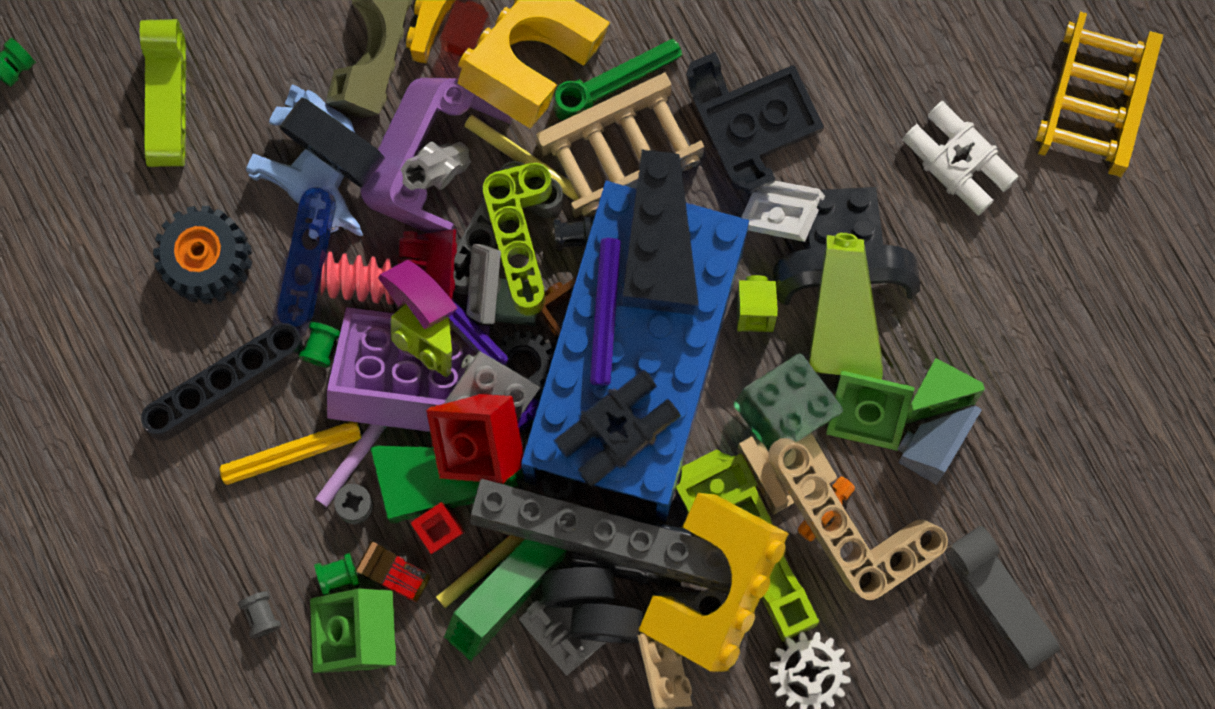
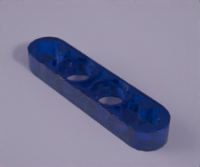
[277,187,336,327]

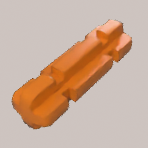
[797,476,855,542]

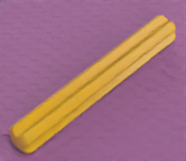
[219,421,361,485]

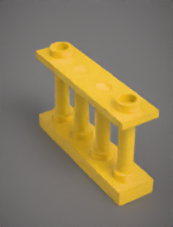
[1035,11,1163,177]

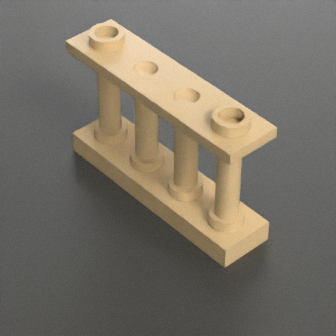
[536,73,704,218]

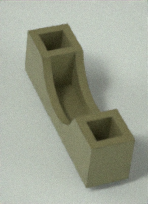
[325,0,412,118]

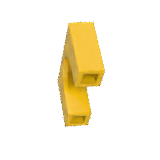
[457,0,610,129]
[639,493,789,671]

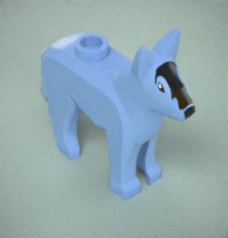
[246,84,363,242]

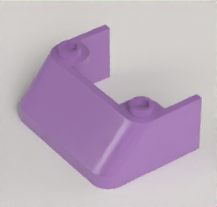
[361,78,513,239]

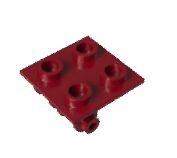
[398,229,457,305]

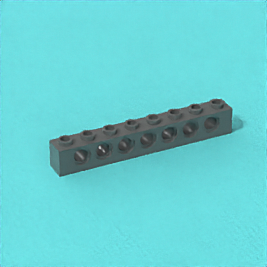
[470,479,762,601]

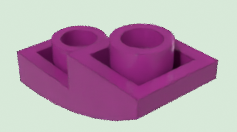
[378,260,457,330]

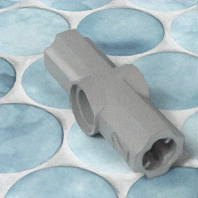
[400,142,471,190]

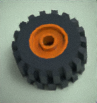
[153,205,252,304]

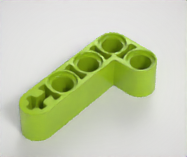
[140,19,186,167]
[483,162,552,316]

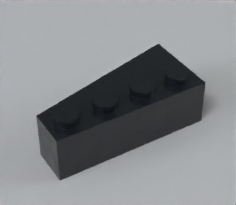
[623,149,699,316]

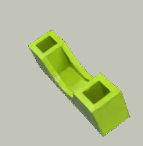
[725,486,819,642]

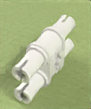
[902,101,1019,216]

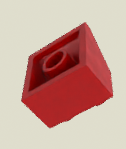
[426,394,524,483]

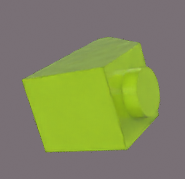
[737,275,777,332]

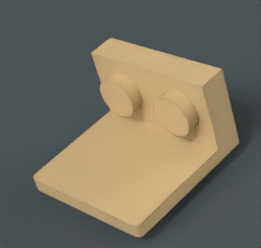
[737,416,837,515]

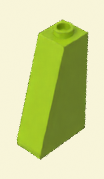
[809,233,883,380]

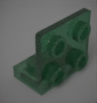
[733,353,843,458]

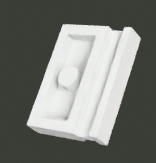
[741,181,825,242]

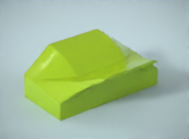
[675,449,758,514]

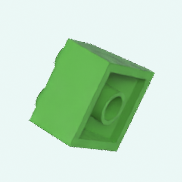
[310,589,396,673]

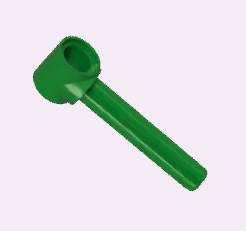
[553,39,683,121]

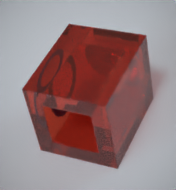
[440,0,490,57]

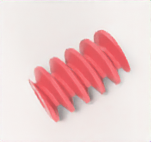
[321,252,395,305]

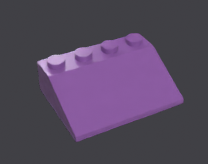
[327,307,490,432]

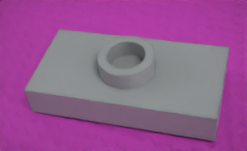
[466,244,501,324]

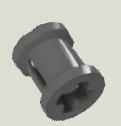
[237,591,282,639]

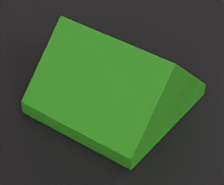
[905,358,985,424]
[826,371,914,451]

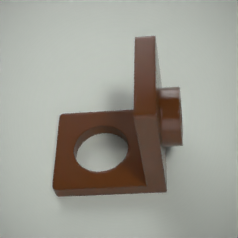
[539,276,577,341]

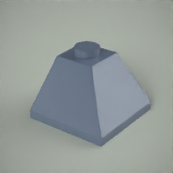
[897,406,982,485]

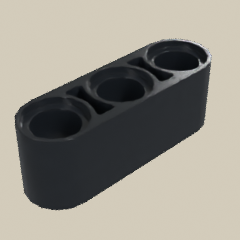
[279,97,385,188]

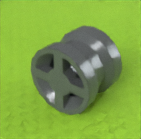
[334,484,373,525]

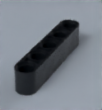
[141,323,303,441]

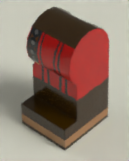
[355,541,432,603]

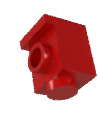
[411,502,466,554]

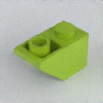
[391,304,452,378]

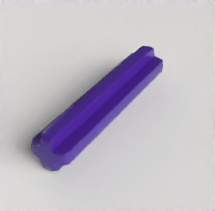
[449,299,508,366]

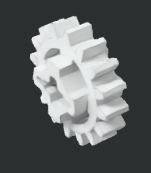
[769,632,850,709]

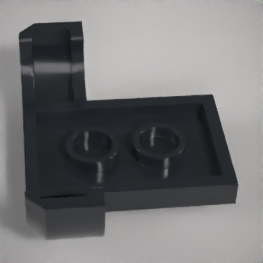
[686,52,824,193]
[773,187,920,305]

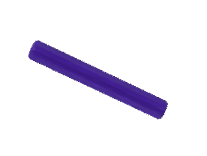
[590,238,621,386]

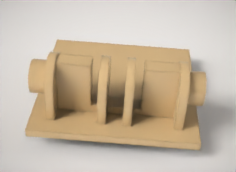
[638,634,692,709]

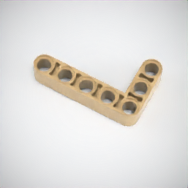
[768,439,948,600]

